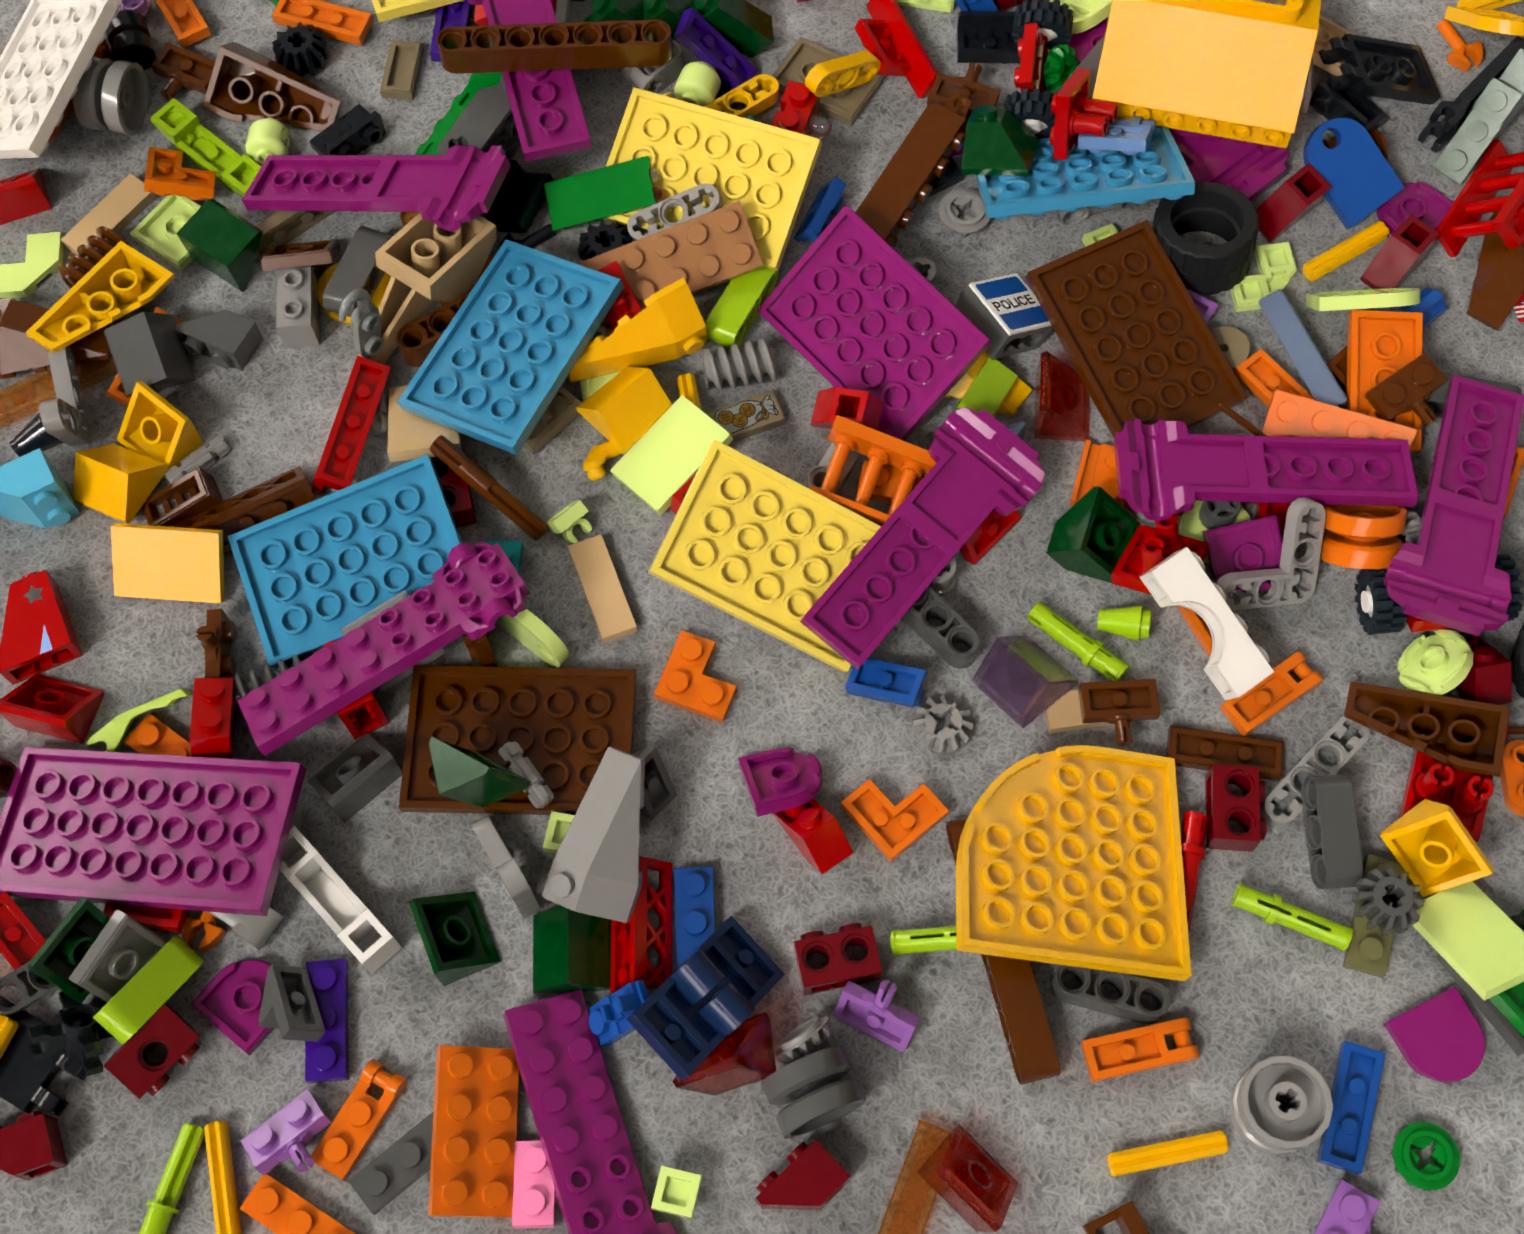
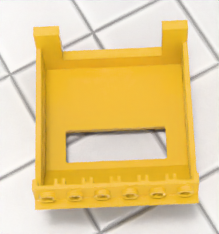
[1092,0,1321,148]

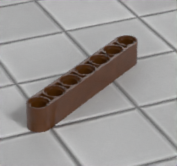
[436,19,673,74]
[946,817,1061,1085]

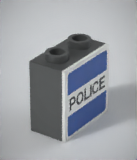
[955,273,1053,360]

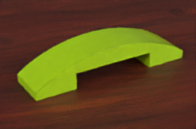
[150,98,261,196]

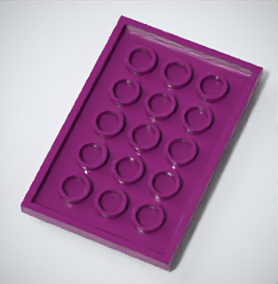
[757,205,993,441]

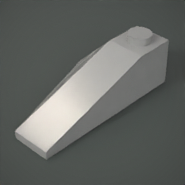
[542,747,645,923]

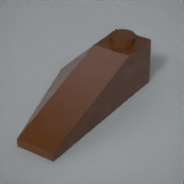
[1466,211,1524,331]
[0,298,112,379]
[1344,681,1510,777]

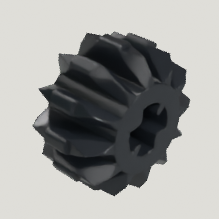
[272,22,329,78]
[578,219,634,261]

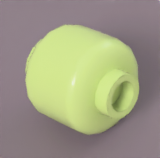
[674,61,721,107]
[245,118,291,166]

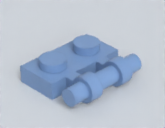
[1078,116,1156,155]

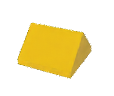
[576,366,672,454]
[116,381,204,479]
[73,443,169,524]
[1380,799,1494,897]

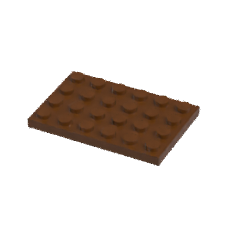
[1025,220,1248,438]
[399,665,637,815]

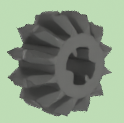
[1351,866,1425,936]

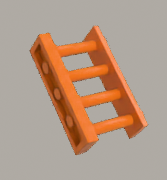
[809,415,936,526]

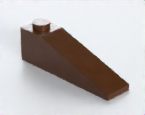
[202,42,342,131]

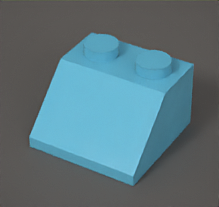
[0,448,80,529]

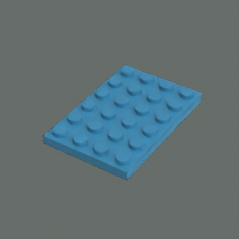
[975,126,1195,220]
[397,239,624,455]
[228,454,462,670]

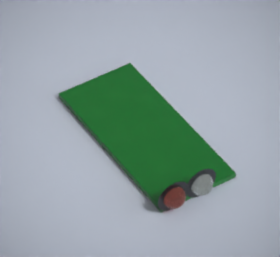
[544,156,662,232]

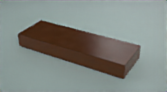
[1166,725,1284,781]

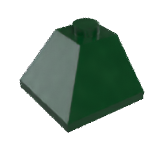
[961,105,1041,176]
[1046,486,1141,583]

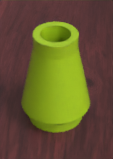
[1097,605,1152,642]

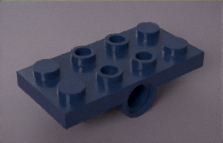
[627,915,785,1081]

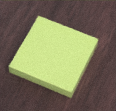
[129,195,201,271]

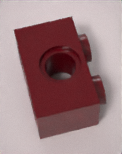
[104,1002,200,1099]

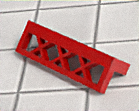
[312,355,391,495]
[610,856,672,995]

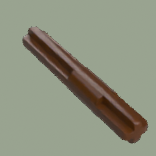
[429,435,548,540]

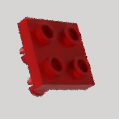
[1050,68,1119,160]
[1111,514,1209,595]
[1398,750,1493,843]

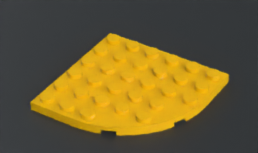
[956,745,1192,981]

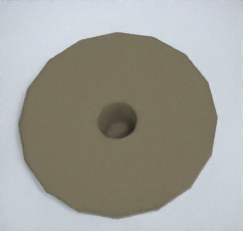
[1210,326,1250,370]

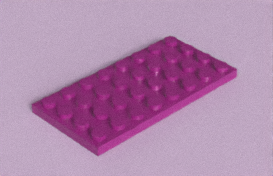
[0,747,307,916]

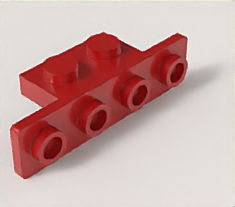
[854,0,938,99]

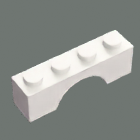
[1140,547,1274,700]
[279,826,402,974]

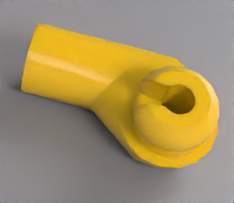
[583,441,622,481]

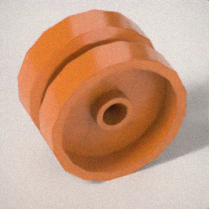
[1320,504,1407,569]

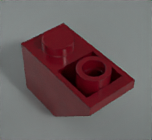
[1256,163,1332,243]
[1360,214,1440,289]
[1456,633,1512,705]
[0,1111,68,1181]
[756,1139,851,1210]

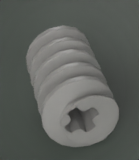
[702,339,777,391]

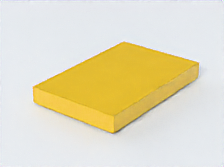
[110,523,225,603]

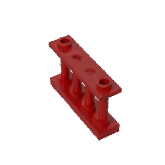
[1436,140,1524,257]

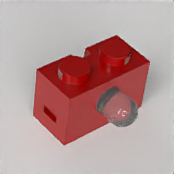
[771,80,832,138]

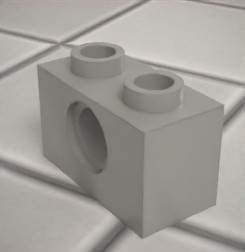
[276,266,320,348]

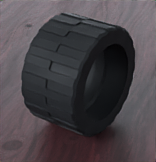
[1152,181,1260,295]

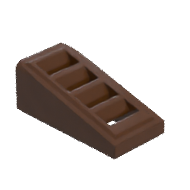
[142,467,223,527]

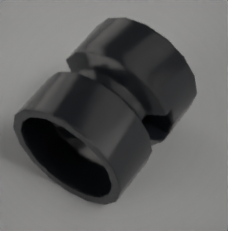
[106,10,156,70]

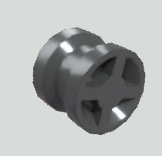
[1199,501,1241,529]

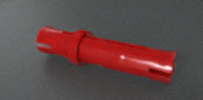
[1181,811,1209,930]

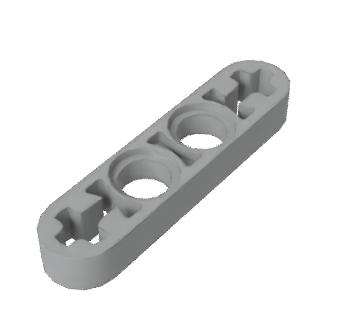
[1261,716,1371,828]

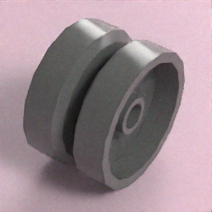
[761,1046,866,1139]

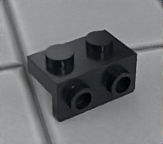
[956,11,1021,64]
[1309,80,1387,131]
[483,160,555,233]

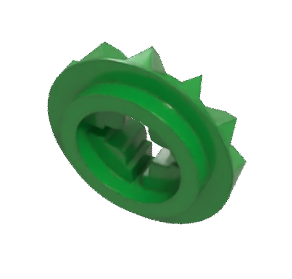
[1043,44,1079,96]
[1390,1122,1460,1191]

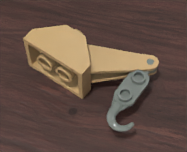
[339,213,497,365]

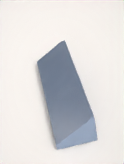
[1259,289,1347,409]

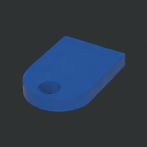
[1303,118,1405,229]

